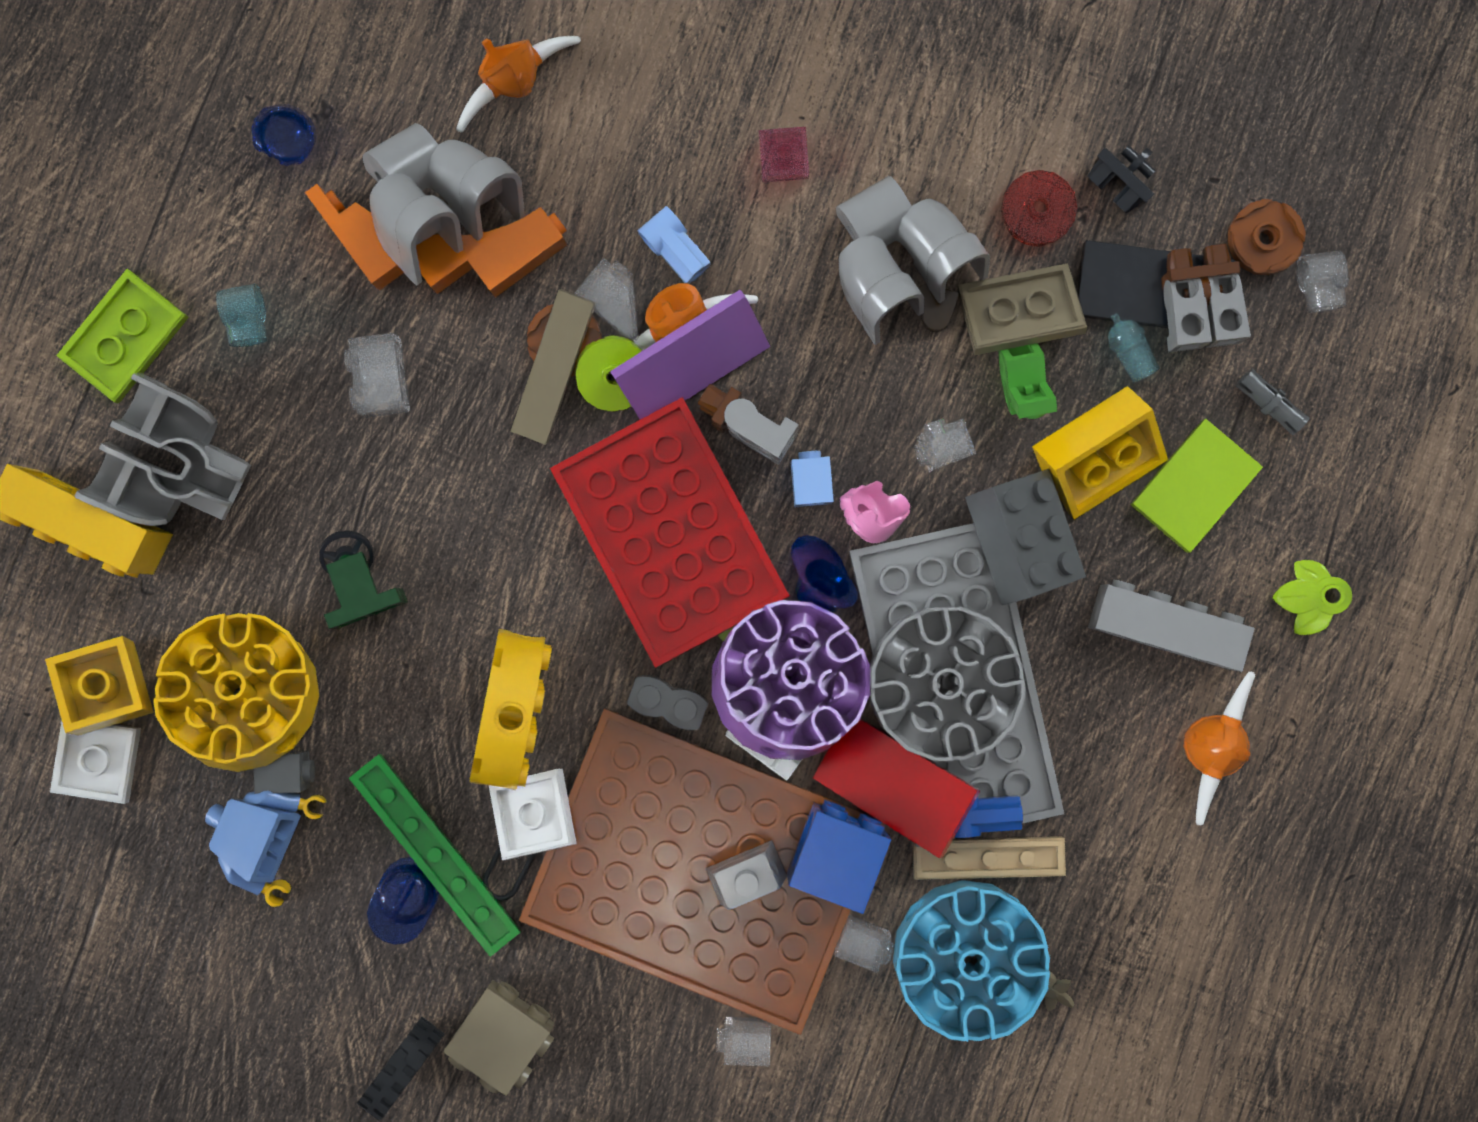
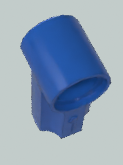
[954,795,1023,838]

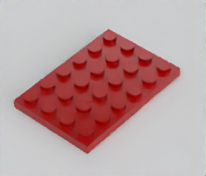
[550,397,790,668]

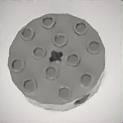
[868,607,1025,761]

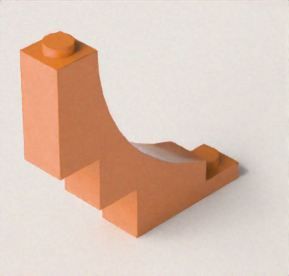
[305,184,567,298]

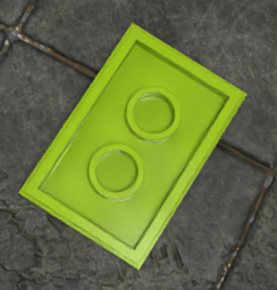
[56,269,189,404]
[1130,418,1263,553]

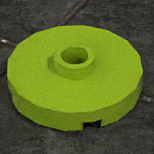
[575,335,642,412]

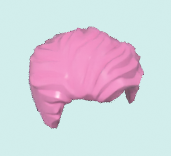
[840,481,911,543]

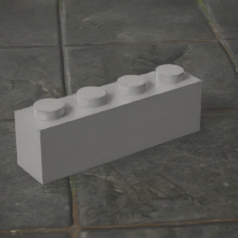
[1088,580,1255,672]

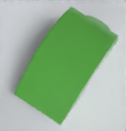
[998,343,1057,419]

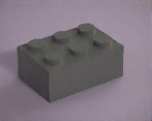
[965,469,1086,605]

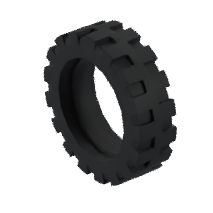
[357,1017,444,1121]

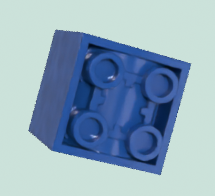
[787,800,891,914]

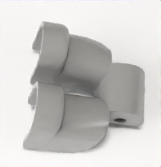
[363,123,525,285]
[836,176,990,345]
[74,373,251,526]

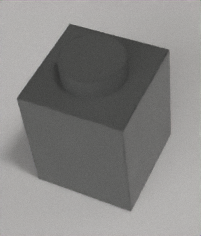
[254,751,315,794]

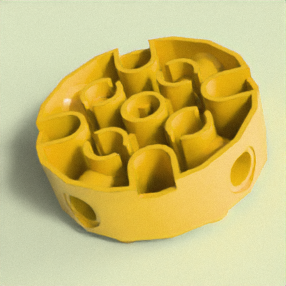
[153,613,319,772]
[469,629,552,790]

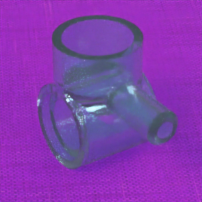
[216,284,267,347]

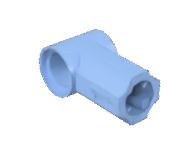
[637,206,711,284]

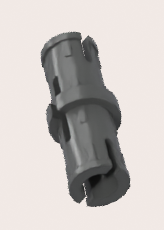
[1235,368,1310,436]

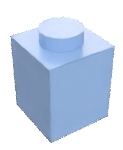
[791,451,834,507]

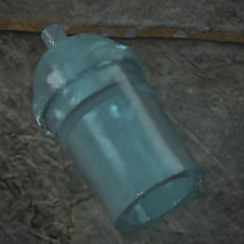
[1108,313,1160,383]

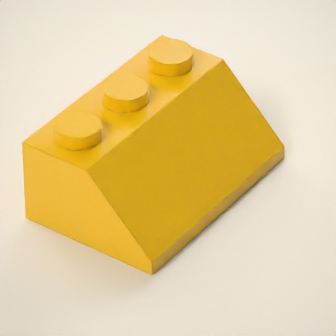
[1032,386,1168,520]

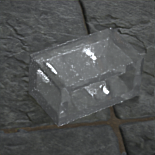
[344,333,410,418]

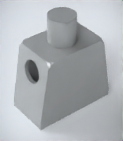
[706,840,787,910]

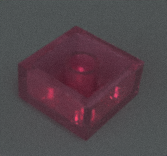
[759,126,809,182]

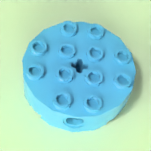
[893,880,1050,1042]

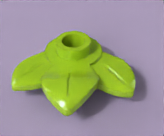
[1273,560,1352,635]

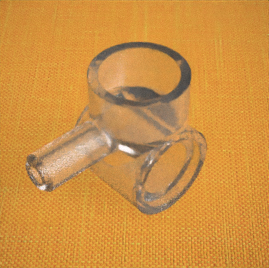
[1296,250,1349,313]

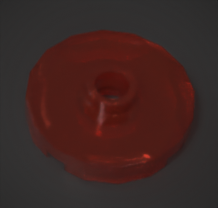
[1001,170,1077,247]

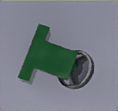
[319,530,408,629]

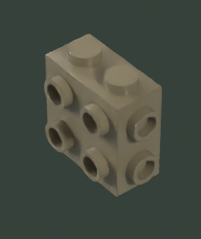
[443,980,554,1096]

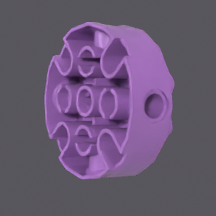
[711,600,870,760]

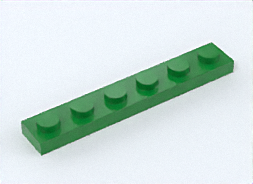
[349,754,521,957]

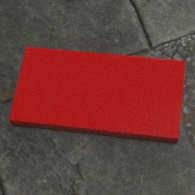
[813,718,980,858]

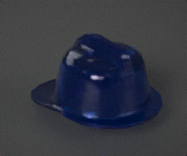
[791,535,858,613]
[367,857,440,945]

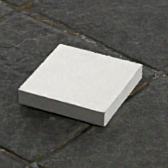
[50,721,141,804]
[489,769,577,860]

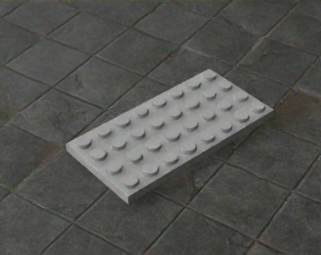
[849,523,1064,847]

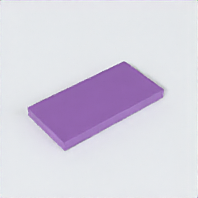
[610,290,770,419]

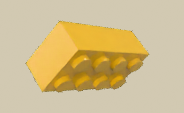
[0,464,173,578]

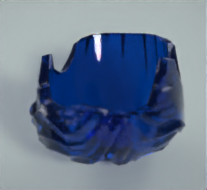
[251,104,317,166]

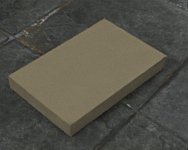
[957,263,1087,355]

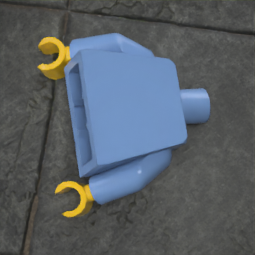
[205,791,327,907]

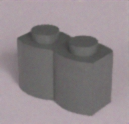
[627,675,709,730]

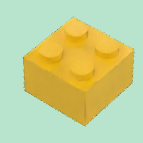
[45,636,154,736]

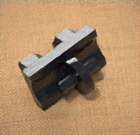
[1087,145,1156,214]

